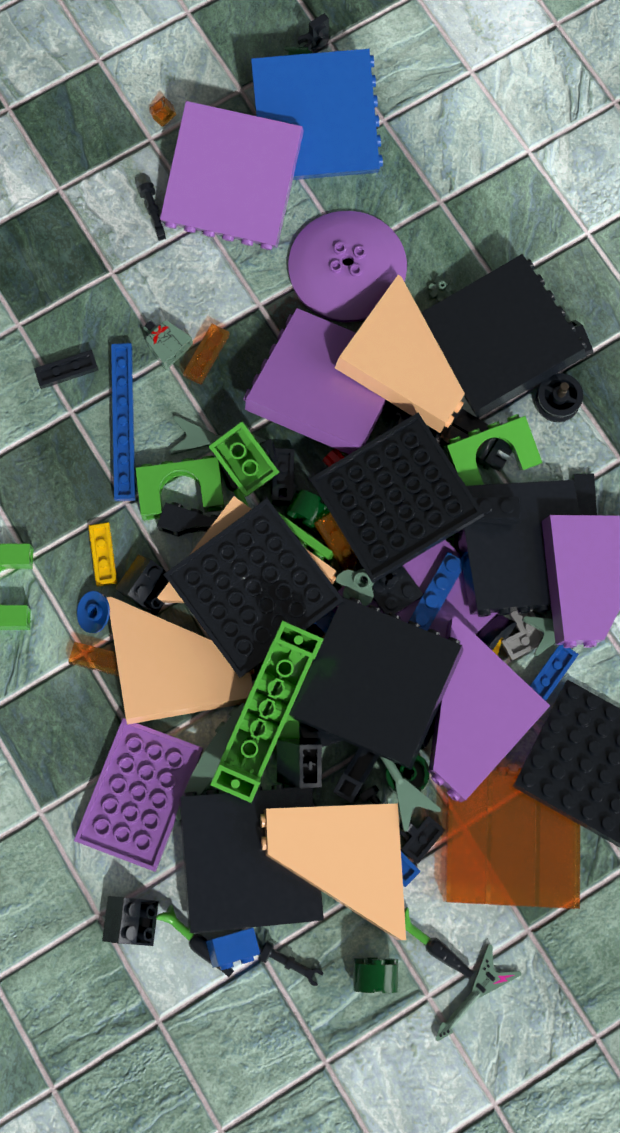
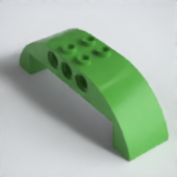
[211,620,324,803]

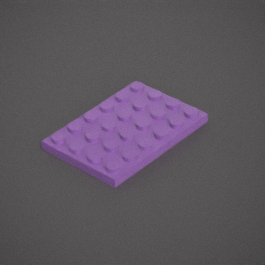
[74,718,203,872]

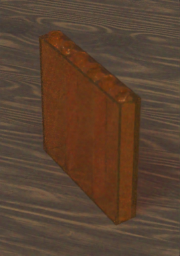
[444,767,580,909]

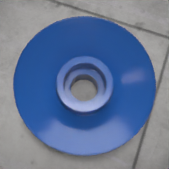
[77,591,110,633]

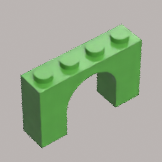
[445,414,543,486]
[136,456,225,521]
[0,544,34,630]

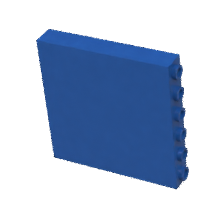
[251,49,383,180]

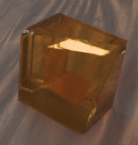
[150,96,176,127]

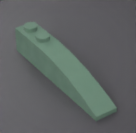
[176,703,244,822]

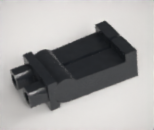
[435,406,513,471]

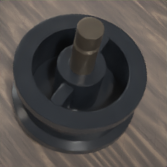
[535,373,583,423]

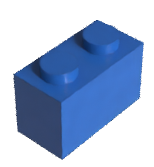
[206,928,260,970]

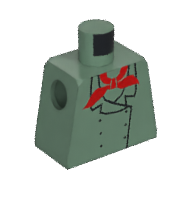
[144,320,193,370]

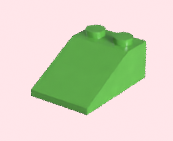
[209,422,279,497]

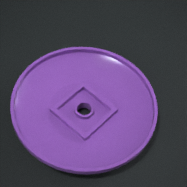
[288,211,407,322]

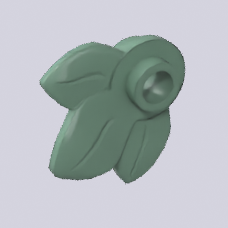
[335,569,374,606]

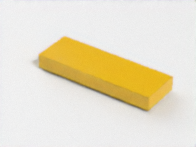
[88,522,118,587]

